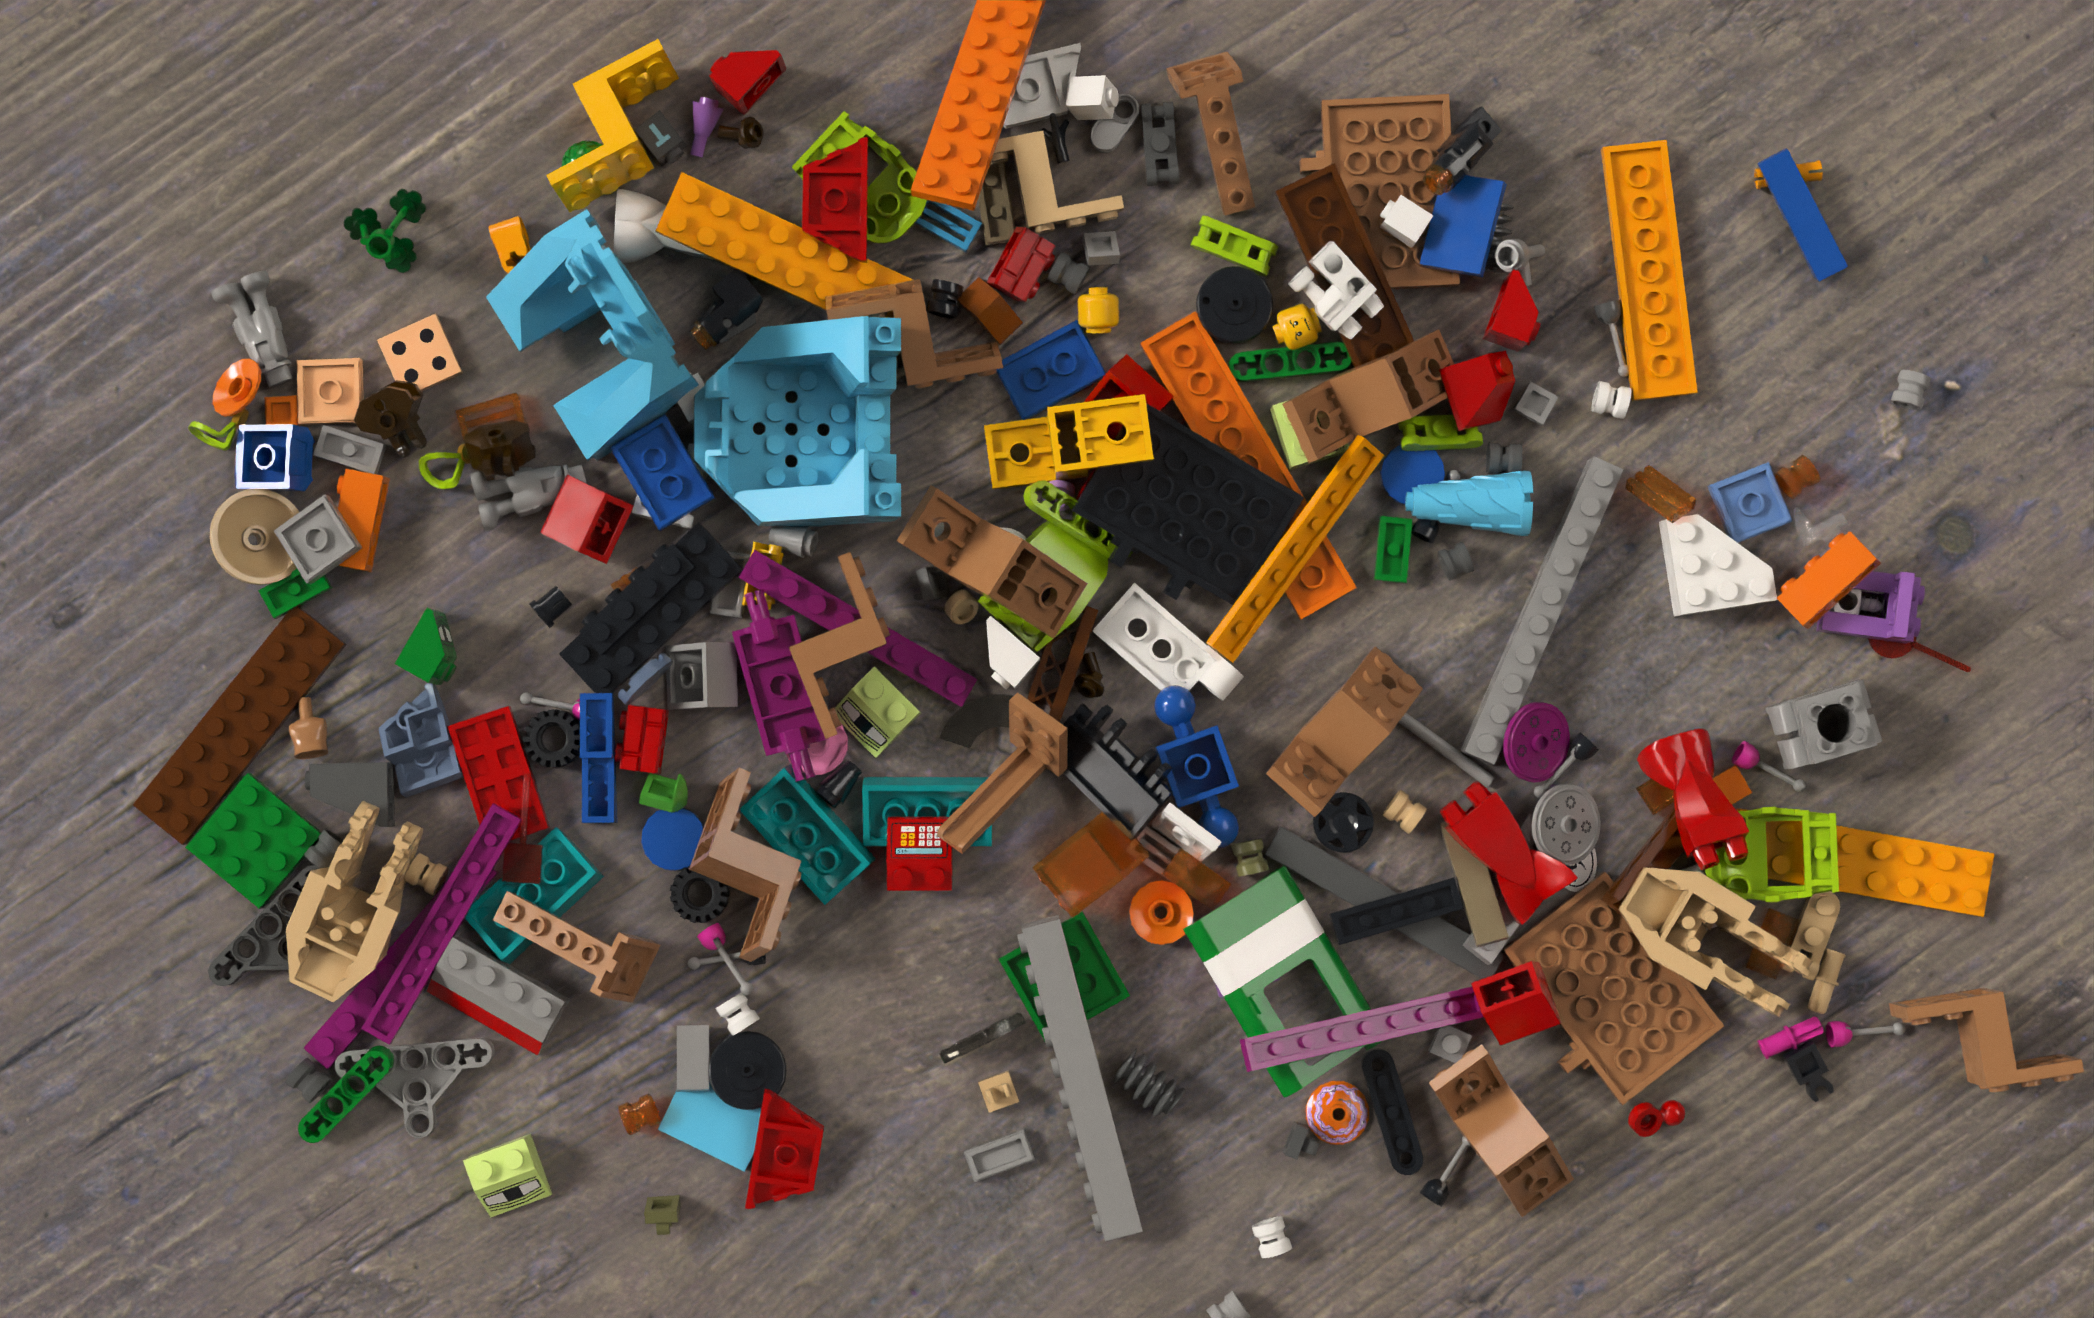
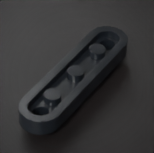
[1361,1048,1423,1175]

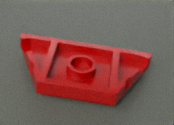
[802,137,868,263]
[745,1089,824,1209]

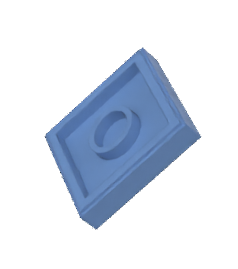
[1707,462,1793,543]

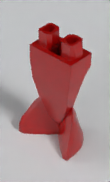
[1637,728,1749,870]
[1440,781,1578,925]

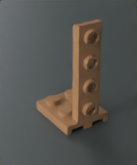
[1166,52,1255,216]
[937,692,1068,854]
[493,891,661,1003]

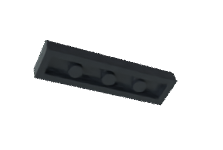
[1329,877,1464,945]

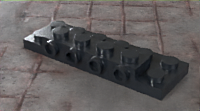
[559,522,743,693]

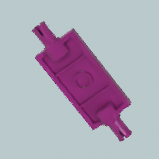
[732,589,829,782]

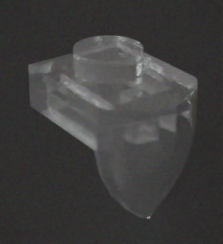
[1794,507,1848,547]

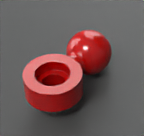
[1628,1100,1686,1137]

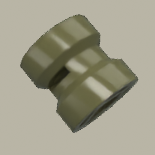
[1231,838,1269,877]

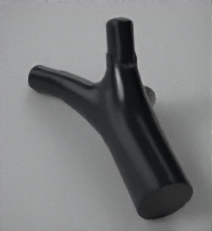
[1041,113,1070,164]

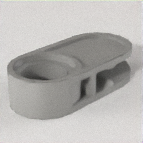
[1090,94,1139,153]

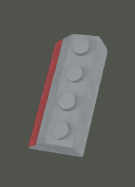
[426,935,571,1056]

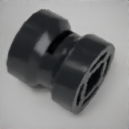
[926,279,964,319]

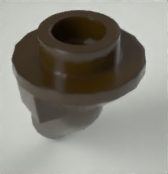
[717,116,764,149]
[1074,652,1105,698]

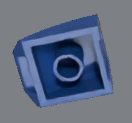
[234,424,315,491]

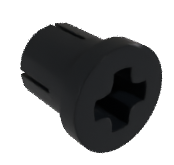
[529,586,572,628]

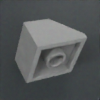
[665,642,738,710]

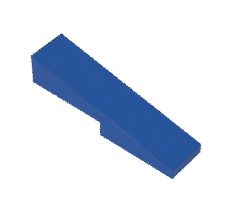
[1757,148,1848,282]
[580,693,618,823]

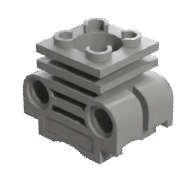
[1765,679,1882,769]

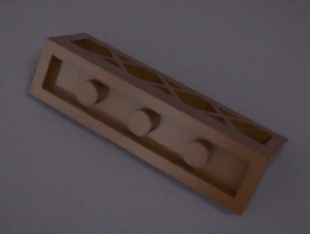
[1027,606,1098,722]
[1601,807,1684,918]

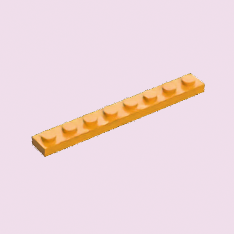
[1206,435,1385,663]

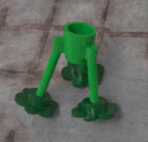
[343,189,426,273]

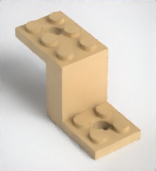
[990,131,1124,234]

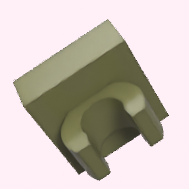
[644,1195,681,1235]

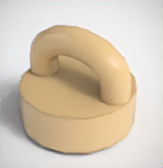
[944,590,979,624]

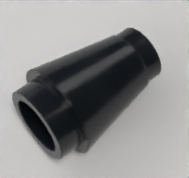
[816,760,862,808]

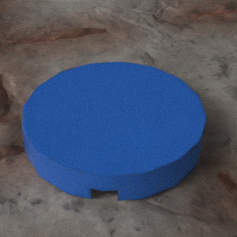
[1380,444,1445,505]
[641,808,704,870]

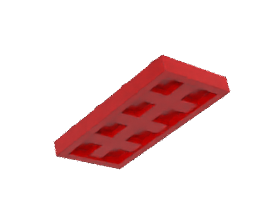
[447,706,550,841]

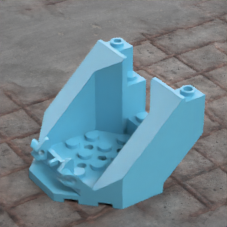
[486,209,699,460]
[694,316,901,527]

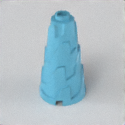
[1405,471,1533,536]

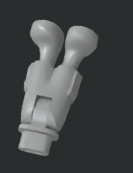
[211,271,293,388]
[470,464,587,531]

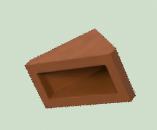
[957,277,1023,345]

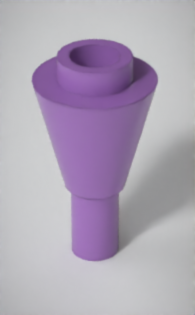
[690,96,724,157]

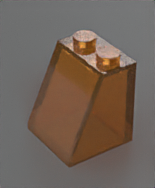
[1032,812,1150,918]

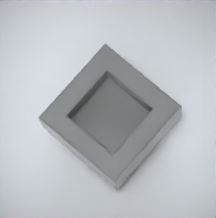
[1083,231,1120,266]
[1513,381,1558,426]
[1428,1025,1472,1063]

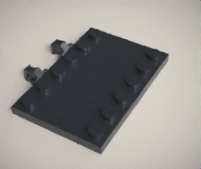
[1072,403,1304,605]

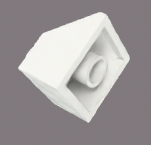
[986,616,1040,690]

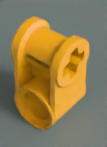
[489,216,531,273]

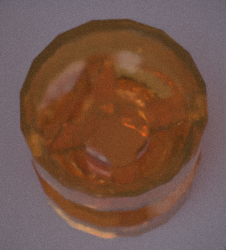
[1775,455,1821,499]
[618,1093,661,1135]

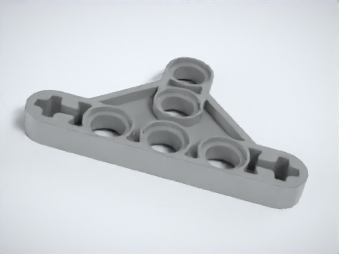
[335,1037,495,1138]

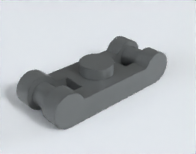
[1141,102,1179,186]

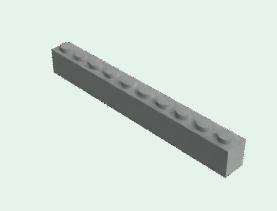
[1460,456,1624,765]
[1017,915,1143,1242]

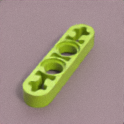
[1023,480,1133,559]

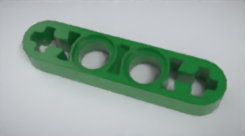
[1228,342,1351,382]
[298,1045,395,1143]

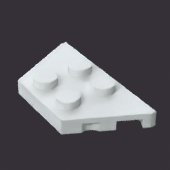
[1003,43,1081,129]

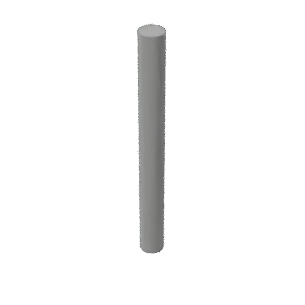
[1398,713,1495,787]

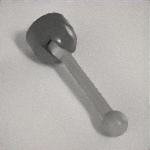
[1594,299,1629,377]

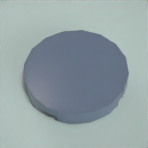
[618,653,673,705]

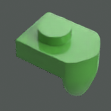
[639,773,688,813]

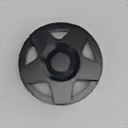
[1313,792,1374,853]

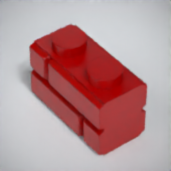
[986,227,1056,302]
[615,705,669,774]

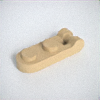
[1781,891,1840,981]

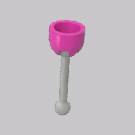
[520,692,580,721]
[1732,741,1806,792]
[697,923,753,995]
[1826,1021,1905,1048]

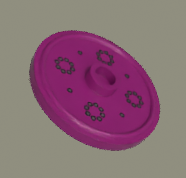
[1503,702,1570,783]

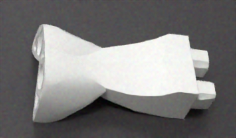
[614,189,714,263]

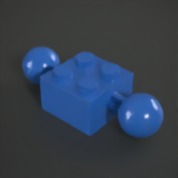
[1154,685,1239,848]

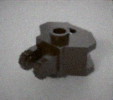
[354,380,427,458]
[464,420,536,481]

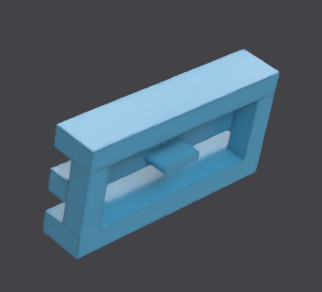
[915,200,982,253]

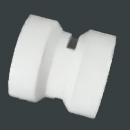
[1591,381,1631,419]
[715,992,760,1035]
[1252,1216,1292,1258]

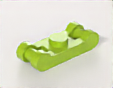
[1190,216,1279,277]
[1398,415,1483,451]

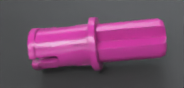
[1757,1017,1824,1059]

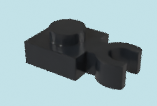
[1782,1040,1834,1102]

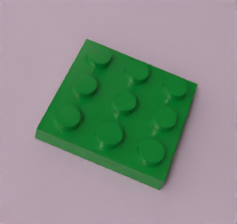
[185,773,321,909]
[998,911,1130,1041]

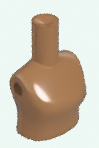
[289,697,328,759]

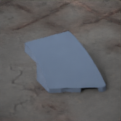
[378,683,464,798]

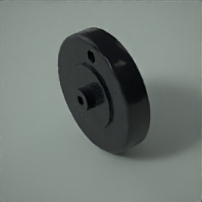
[1196,266,1273,344]
[708,1031,787,1110]

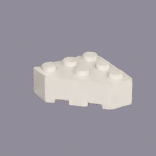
[1659,514,1777,617]

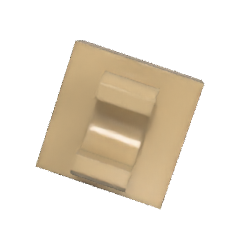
[978,1070,1019,1113]

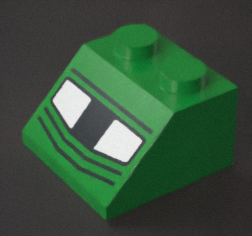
[395,607,457,685]

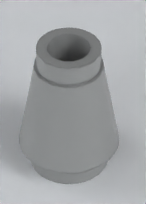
[768,526,818,558]

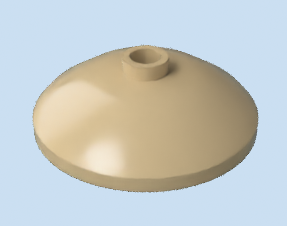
[210,488,299,585]

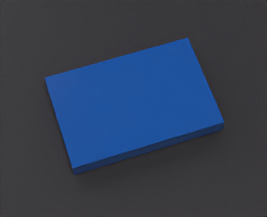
[1420,174,1507,277]
[997,320,1106,420]
[609,414,715,531]

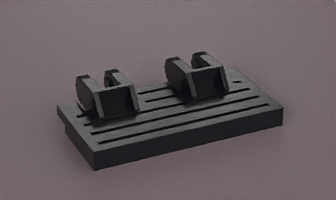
[1063,704,1173,840]

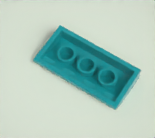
[739,764,876,905]
[862,777,992,846]
[465,827,604,964]

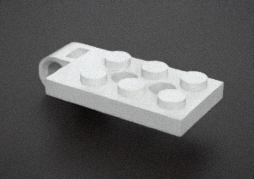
[1092,583,1244,701]

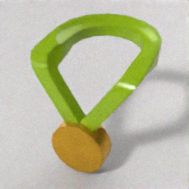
[188,409,249,451]
[418,443,471,489]

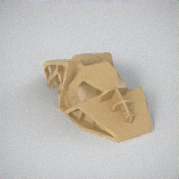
[286,801,423,1003]
[1619,867,1813,1017]

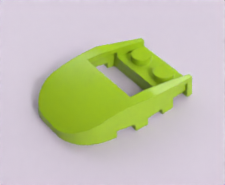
[792,111,927,244]
[978,518,1108,653]
[1705,807,1839,902]

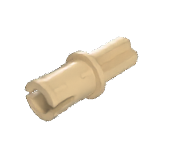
[1808,948,1846,1014]

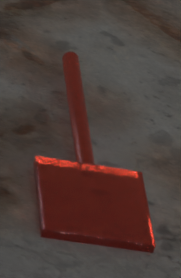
[502,773,543,884]

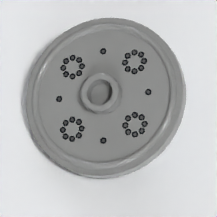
[1532,784,1601,865]

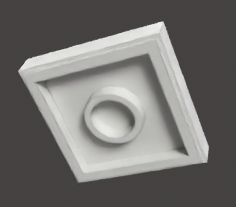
[1151,803,1221,863]

